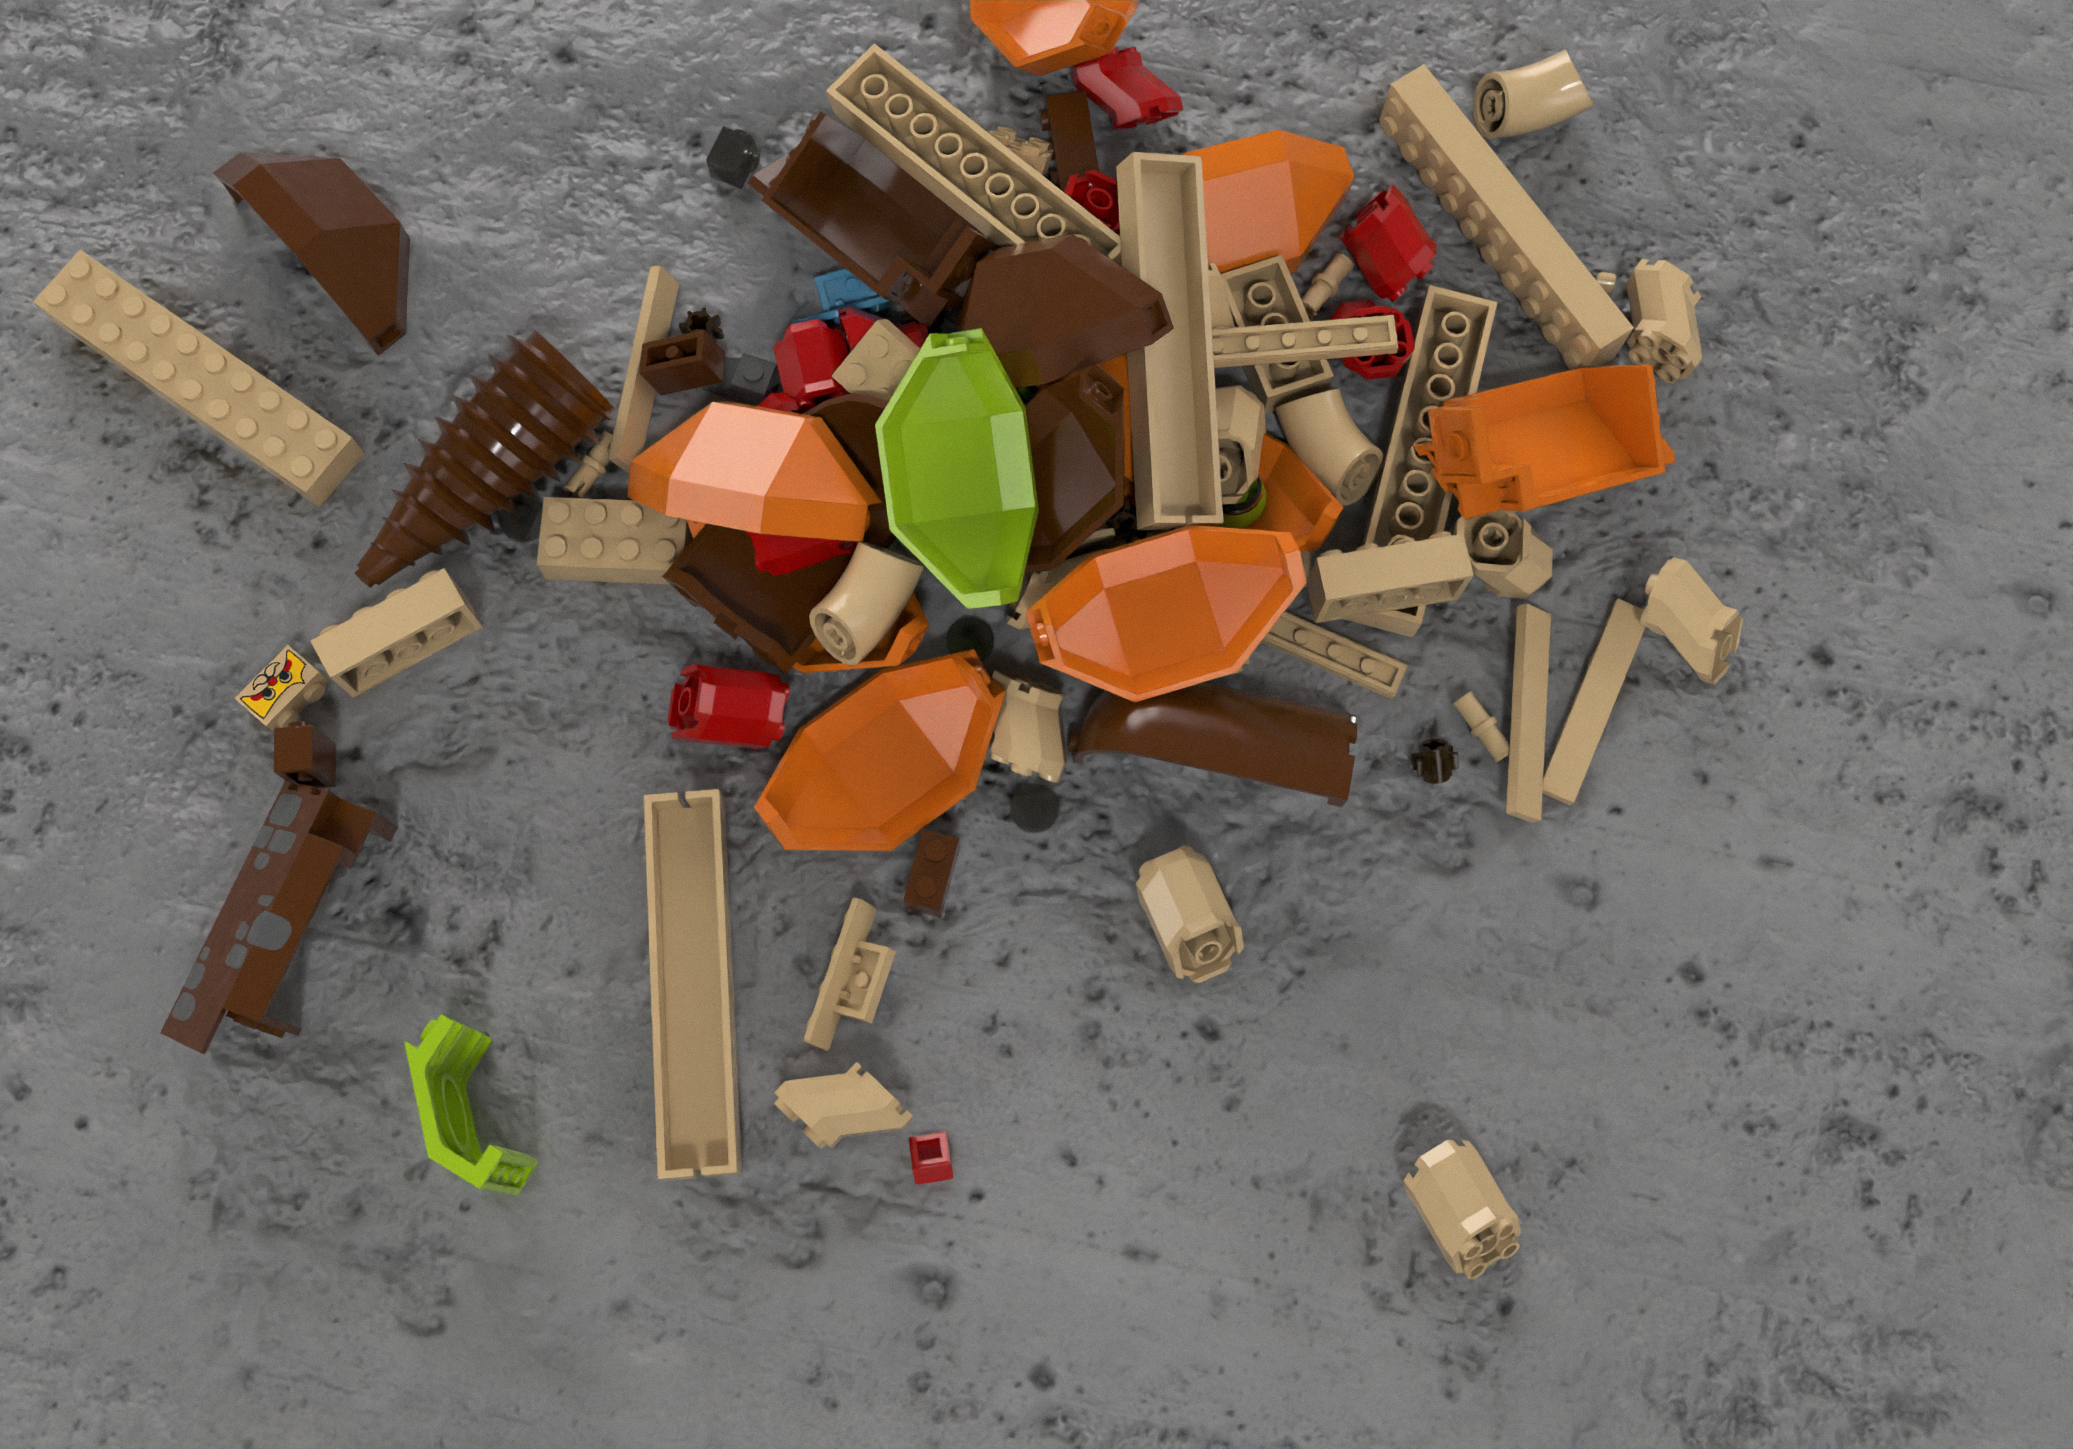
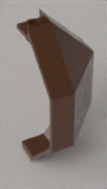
[213,152,410,356]
[953,234,1174,387]
[913,364,1125,572]

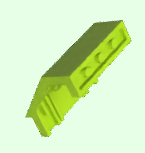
[404,1014,539,1196]

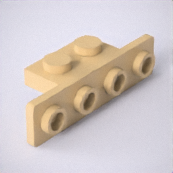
[804,897,896,1051]

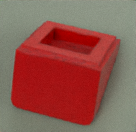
[909,1131,953,1185]

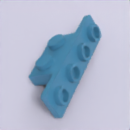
[791,268,889,324]

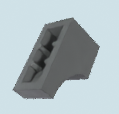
[702,353,781,406]

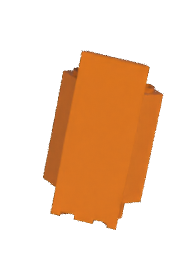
[1413,364,1675,520]

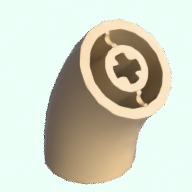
[1473,49,1594,139]
[1275,389,1383,506]
[809,542,925,666]

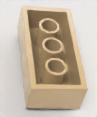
[1220,255,1334,414]
[832,319,920,401]
[537,497,693,584]
[1306,532,1474,623]
[310,568,483,698]

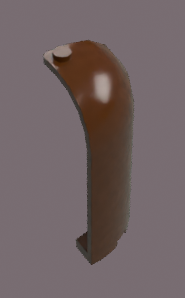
[662,394,897,673]
[1068,682,1357,807]

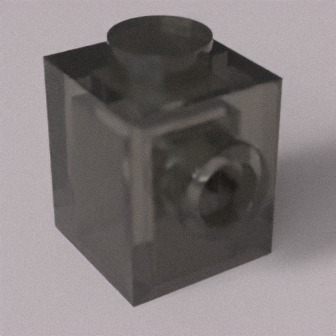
[706,126,760,189]

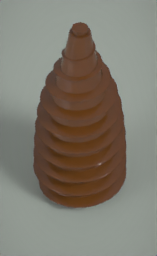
[355,330,615,588]

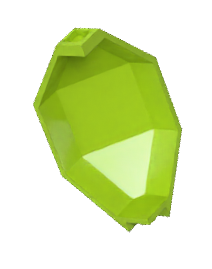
[875,328,1039,609]

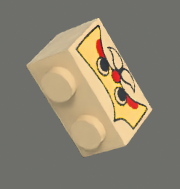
[234,645,330,732]

